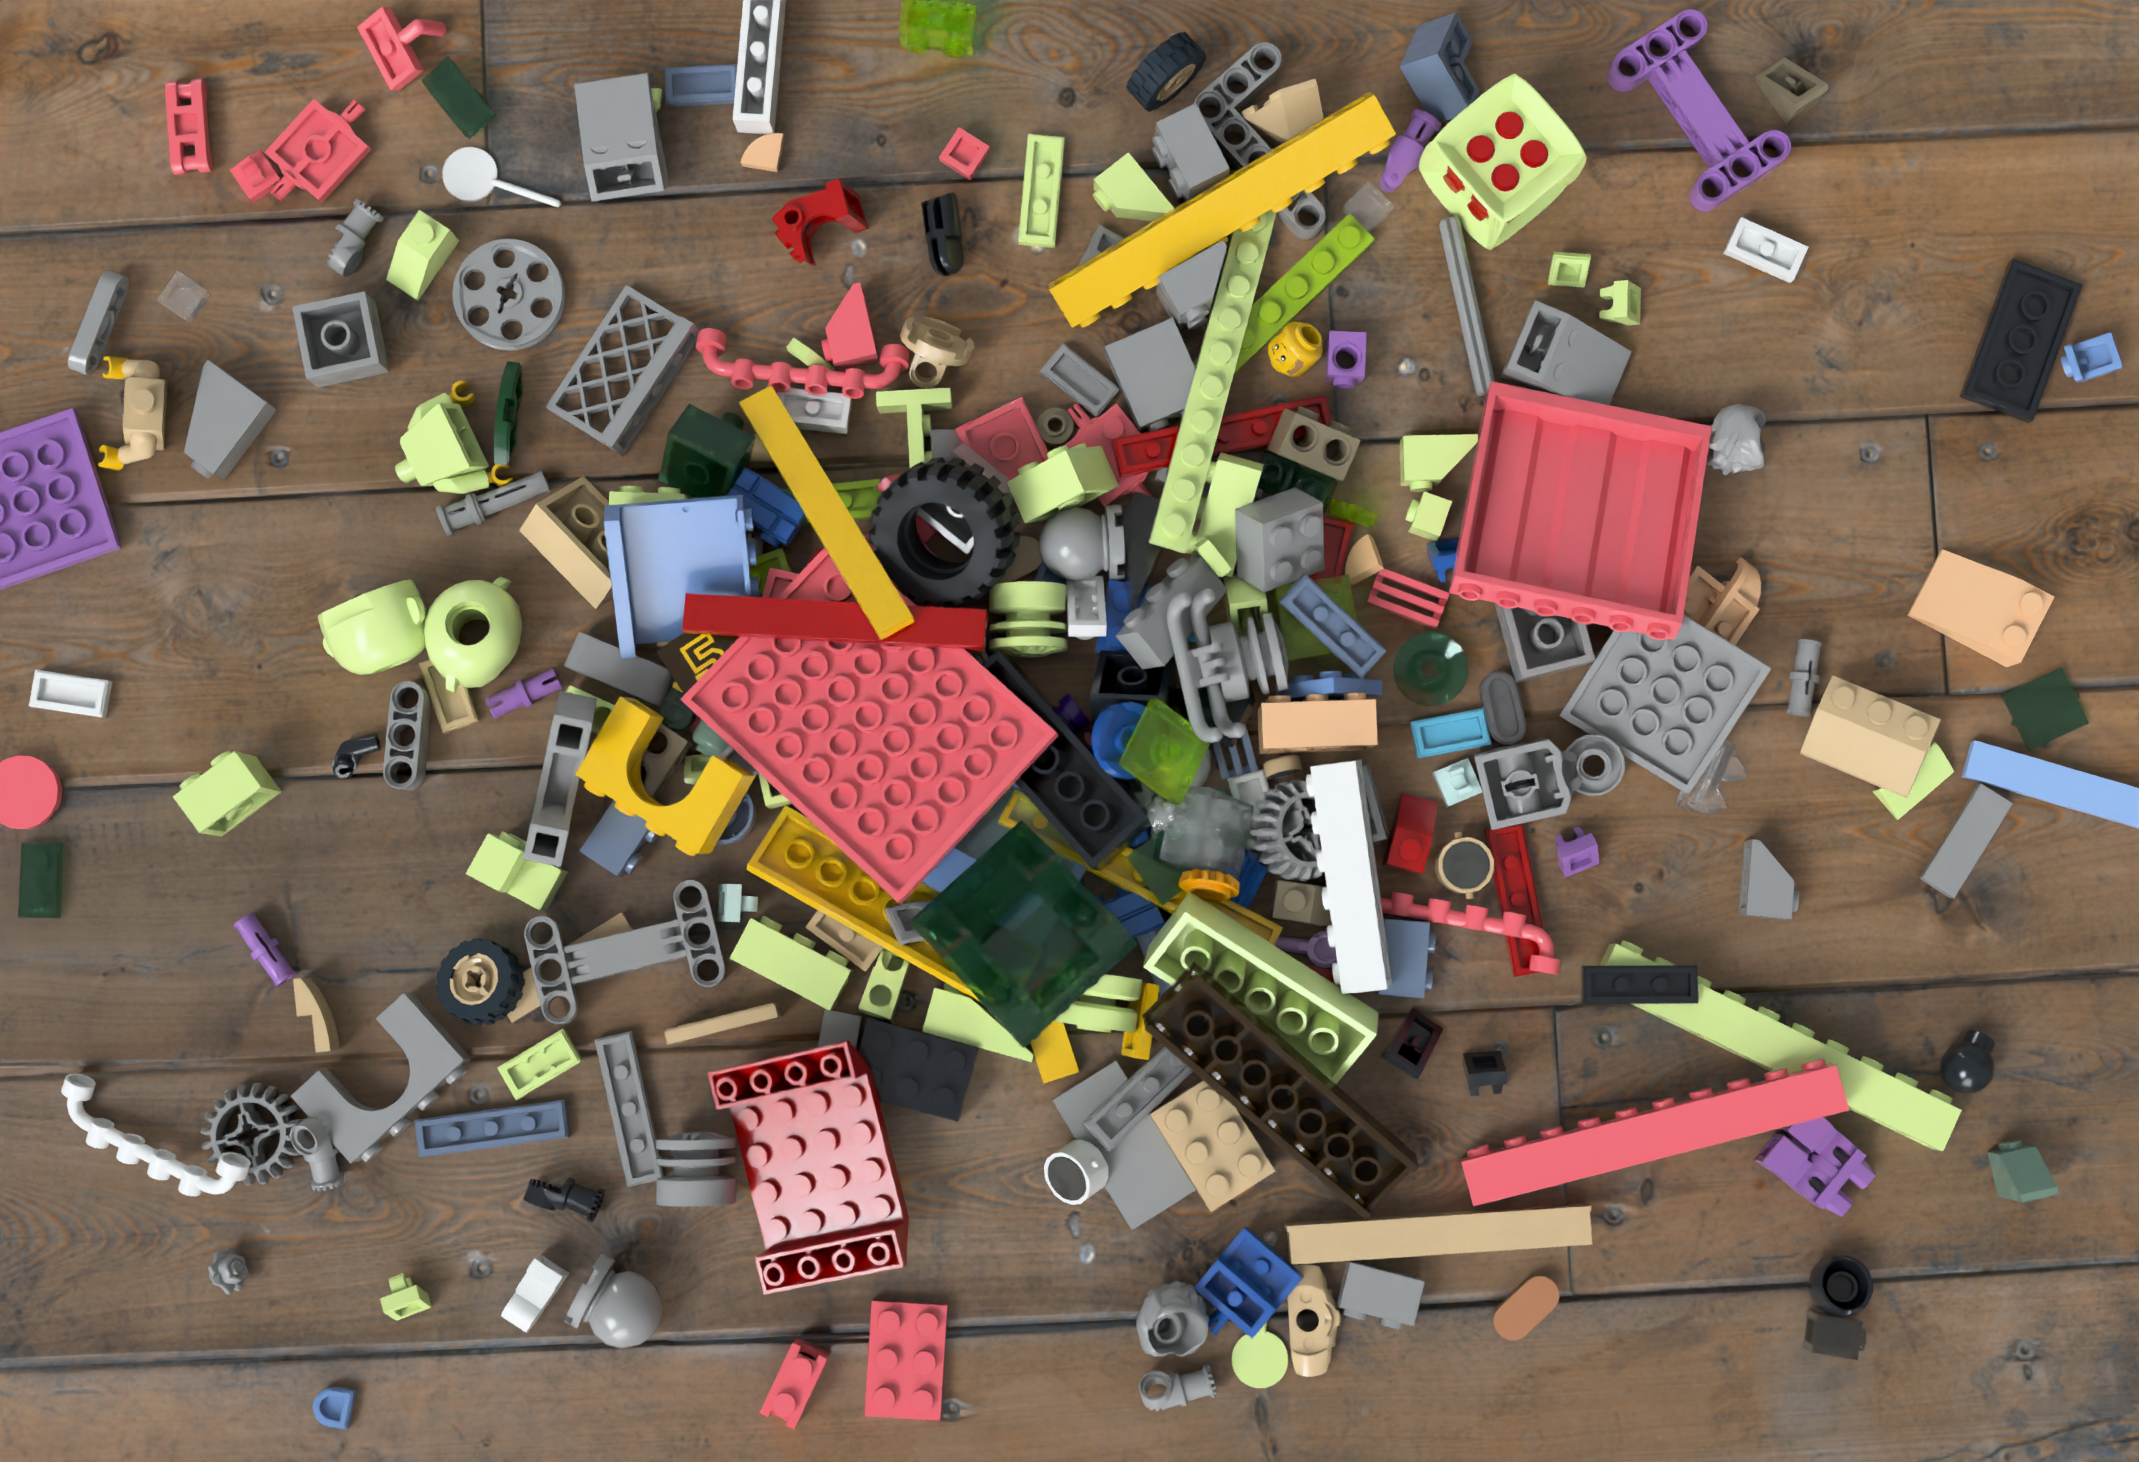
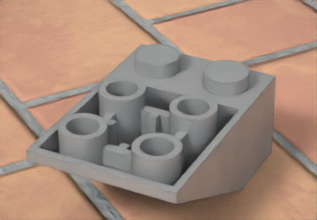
[574,72,670,202]
[1501,300,1632,405]

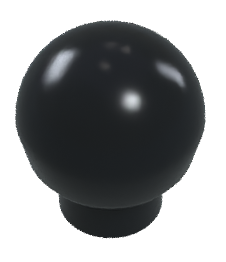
[1940,1030,1995,1094]

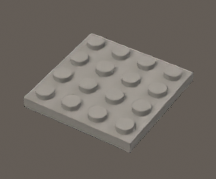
[1560,614,1772,795]

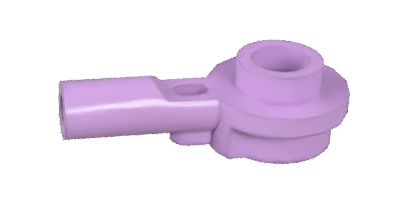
[1274,931,1337,968]

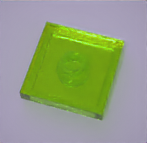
[1118,698,1211,805]

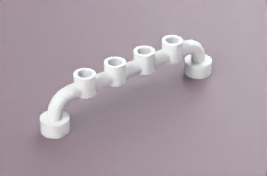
[61,1074,251,1196]

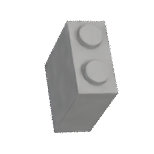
[1104,318,1195,433]

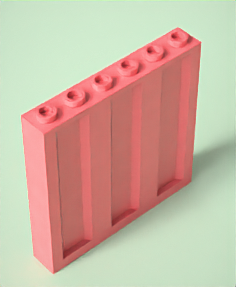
[1449,381,1712,640]

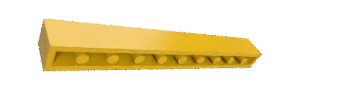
[1048,92,1396,328]

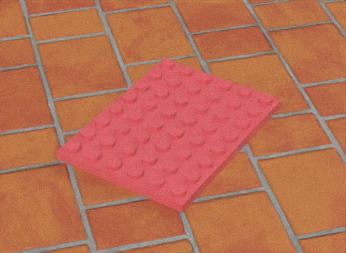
[680,547,1058,905]

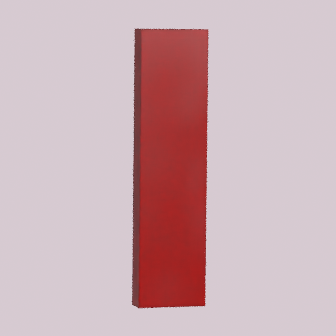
[1484,824,1543,977]

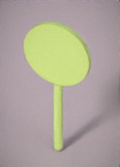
[1231,1322,1288,1388]

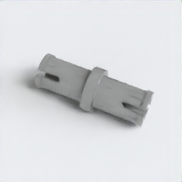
[1786,639,1822,717]

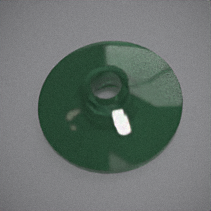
[1393,632,1468,706]

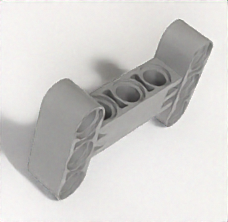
[524,880,726,1024]

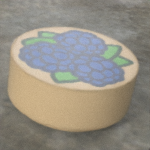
[1263,755,1302,779]

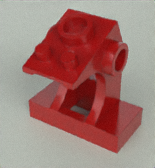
[771,179,868,266]

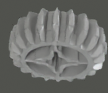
[1249,779,1322,881]
[200,1083,306,1186]

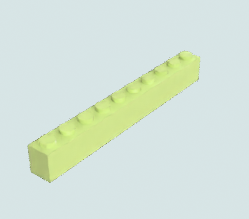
[1599,940,1962,1151]

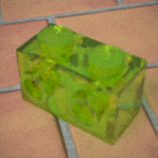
[898,0,978,58]

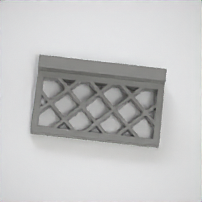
[546,285,700,457]

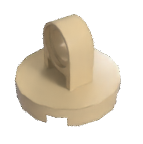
[900,317,975,389]

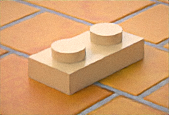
[805,911,883,972]

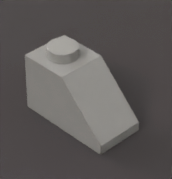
[1738,839,1799,920]

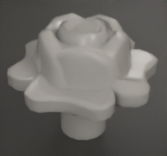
[208,1247,249,1294]

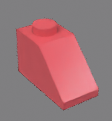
[821,282,879,371]

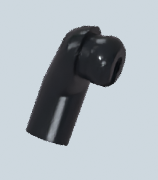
[332,733,381,779]

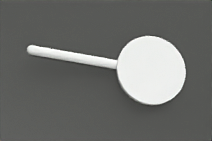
[442,147,561,207]

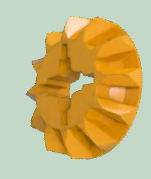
[1179,869,1240,901]

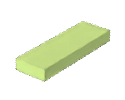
[1018,134,1065,248]

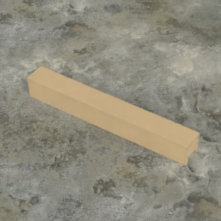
[1284,1203,1593,1265]

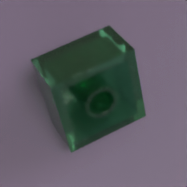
[658,404,756,498]

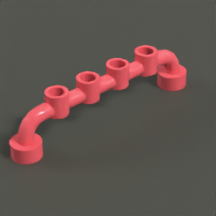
[696,328,910,399]
[1381,892,1561,975]

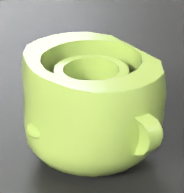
[424,577,523,693]
[318,579,427,675]

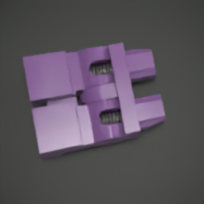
[1754,1117,1876,1216]

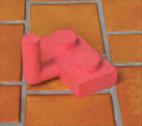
[357,7,446,91]

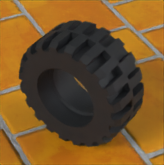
[868,457,1020,608]

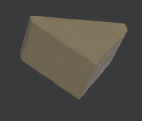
[1755,57,1829,124]

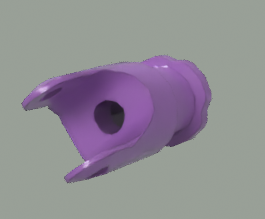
[1379,109,1442,192]

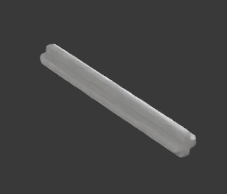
[1439,217,1495,396]

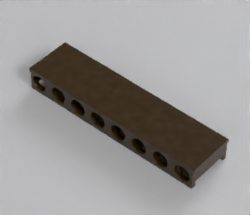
[1142,962,1419,1220]

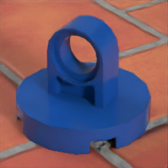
[1090,702,1164,779]

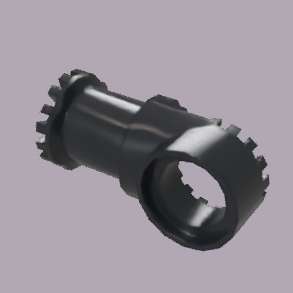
[523,1177,605,1222]

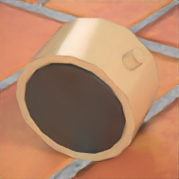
[1435,832,1494,899]

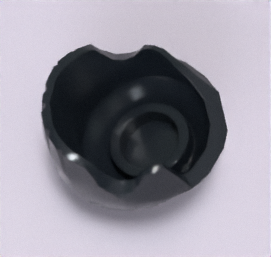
[1808,1256,1874,1317]

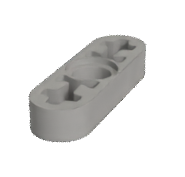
[68,270,129,376]

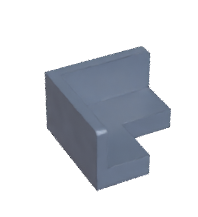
[1399,12,1480,123]

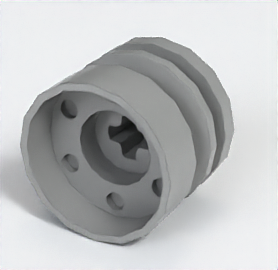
[1208,613,1289,703]
[656,1131,736,1207]

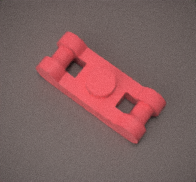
[165,78,213,175]

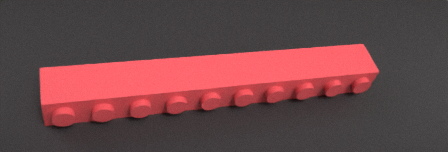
[1461,1058,1849,1206]

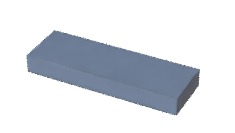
[1278,574,1387,678]

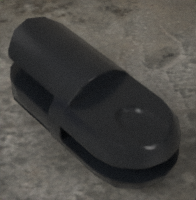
[921,193,964,276]

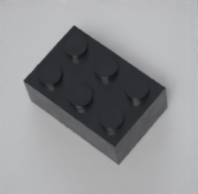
[858,1017,979,1122]

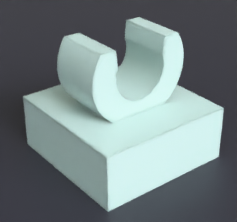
[1432,758,1482,807]
[717,884,758,922]

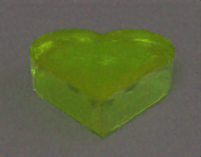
[1328,498,1378,528]

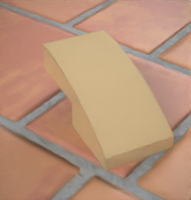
[293,978,340,1052]

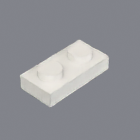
[1723,217,1808,283]
[777,388,852,434]

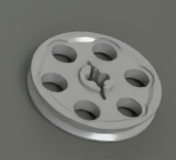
[452,239,565,351]

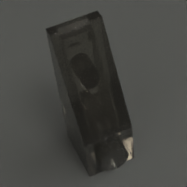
[1117,492,1165,612]

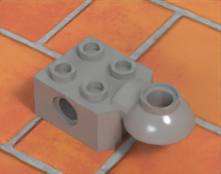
[1474,734,1625,830]

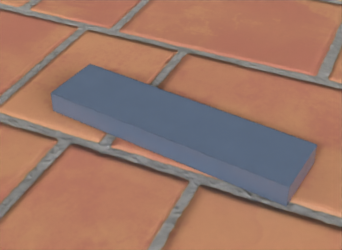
[414,1099,570,1158]

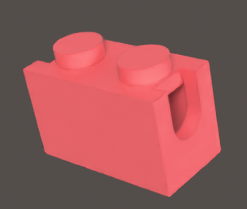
[760,1337,831,1430]

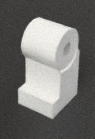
[501,1255,569,1333]

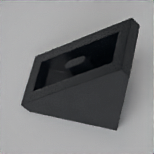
[1380,1008,1443,1079]

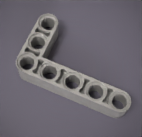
[1194,42,1326,240]

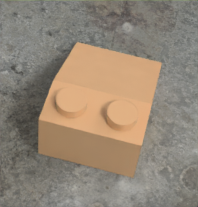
[1907,549,2054,667]

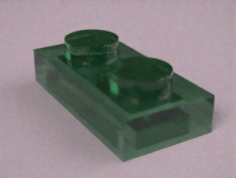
[18,843,64,918]

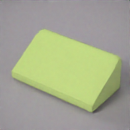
[1872,742,1955,820]

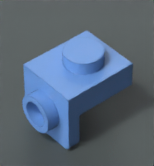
[2061,332,2124,383]

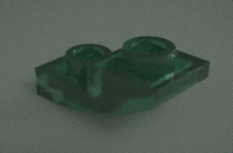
[421,56,497,140]
[1258,452,1338,515]

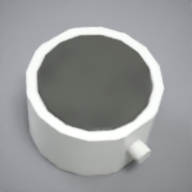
[1044,1139,1109,1205]

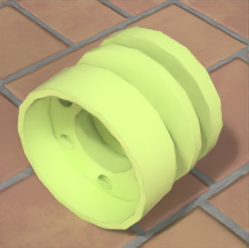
[988,581,1068,658]

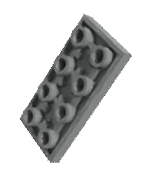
[1052,1060,1196,1230]

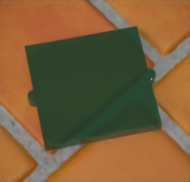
[2001,668,2089,751]

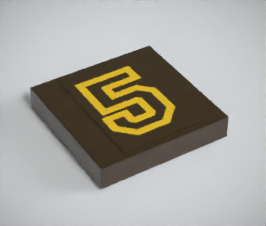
[656,633,738,695]

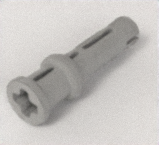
[436,470,551,537]

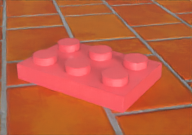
[864,1299,948,1421]

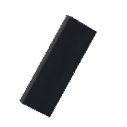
[1581,965,1698,1004]

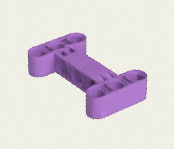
[1607,9,1791,212]

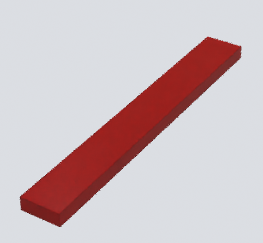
[682,593,988,650]

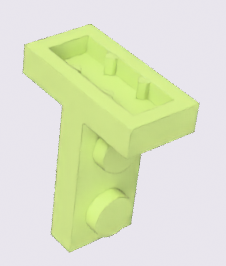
[876,388,953,468]

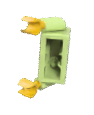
[395,381,513,494]

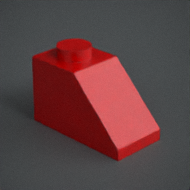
[1382,793,1438,875]

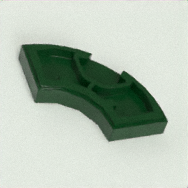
[494,361,523,466]

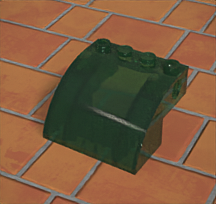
[909,820,1137,1048]

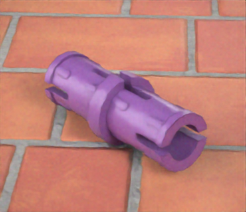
[485,667,563,719]
[234,912,297,987]

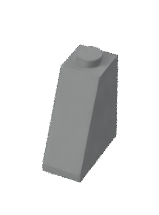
[184,360,277,480]

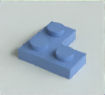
[1276,671,1383,702]

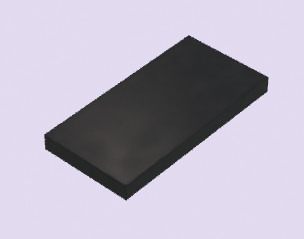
[1959,259,2082,423]

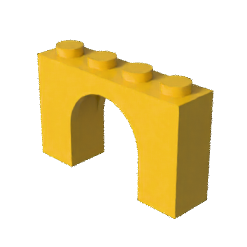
[575,696,756,856]

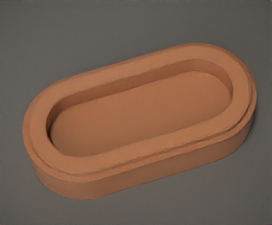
[1492,1275,1559,1341]

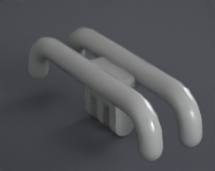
[1167,588,1246,743]

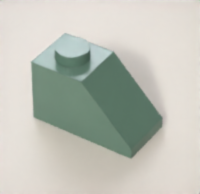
[1987,1139,2059,1202]

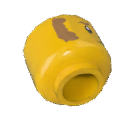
[1268,321,1323,377]

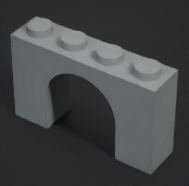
[523,691,597,867]
[291,993,472,1164]

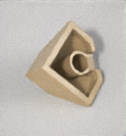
[1241,79,1324,147]

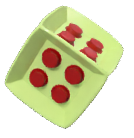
[1419,74,1587,250]

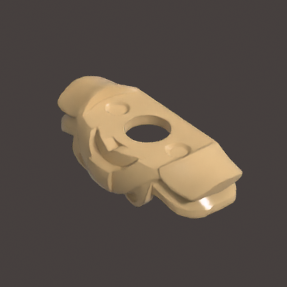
[1287,1264,1341,1377]

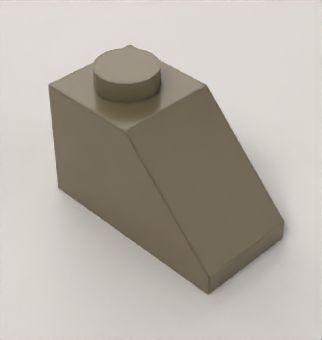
[1270,880,1332,927]

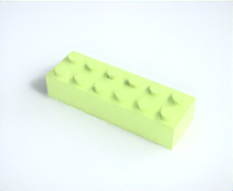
[1143,892,1379,1084]

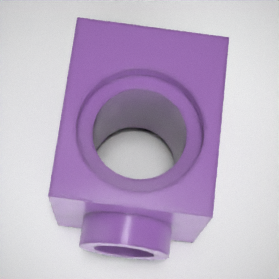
[1324,331,1367,389]

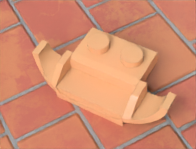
[1684,557,1761,645]

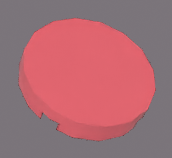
[0,755,63,830]

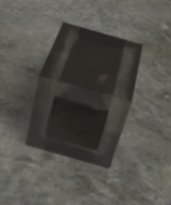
[1803,1310,1866,1360]

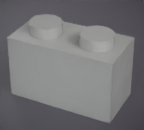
[1336,1260,1425,1330]

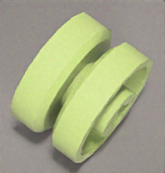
[1054,968,1142,1033]

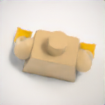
[98,356,168,471]

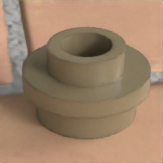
[1037,408,1074,445]

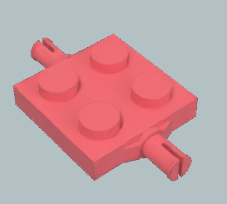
[264,99,371,203]
[1065,403,1156,510]

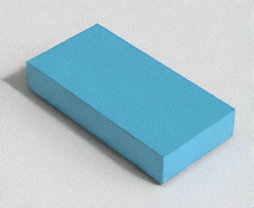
[1410,708,1491,759]

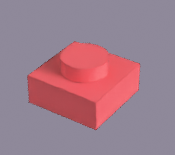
[939,127,990,180]

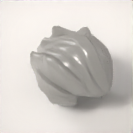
[1706,404,1766,476]
[1137,1281,1209,1357]

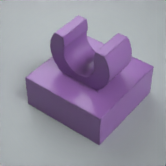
[1556,827,1599,877]

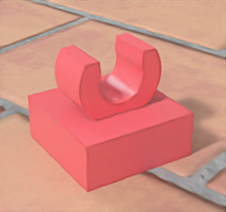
[230,150,281,203]

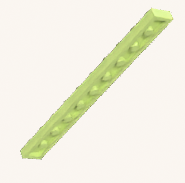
[1149,209,1277,553]

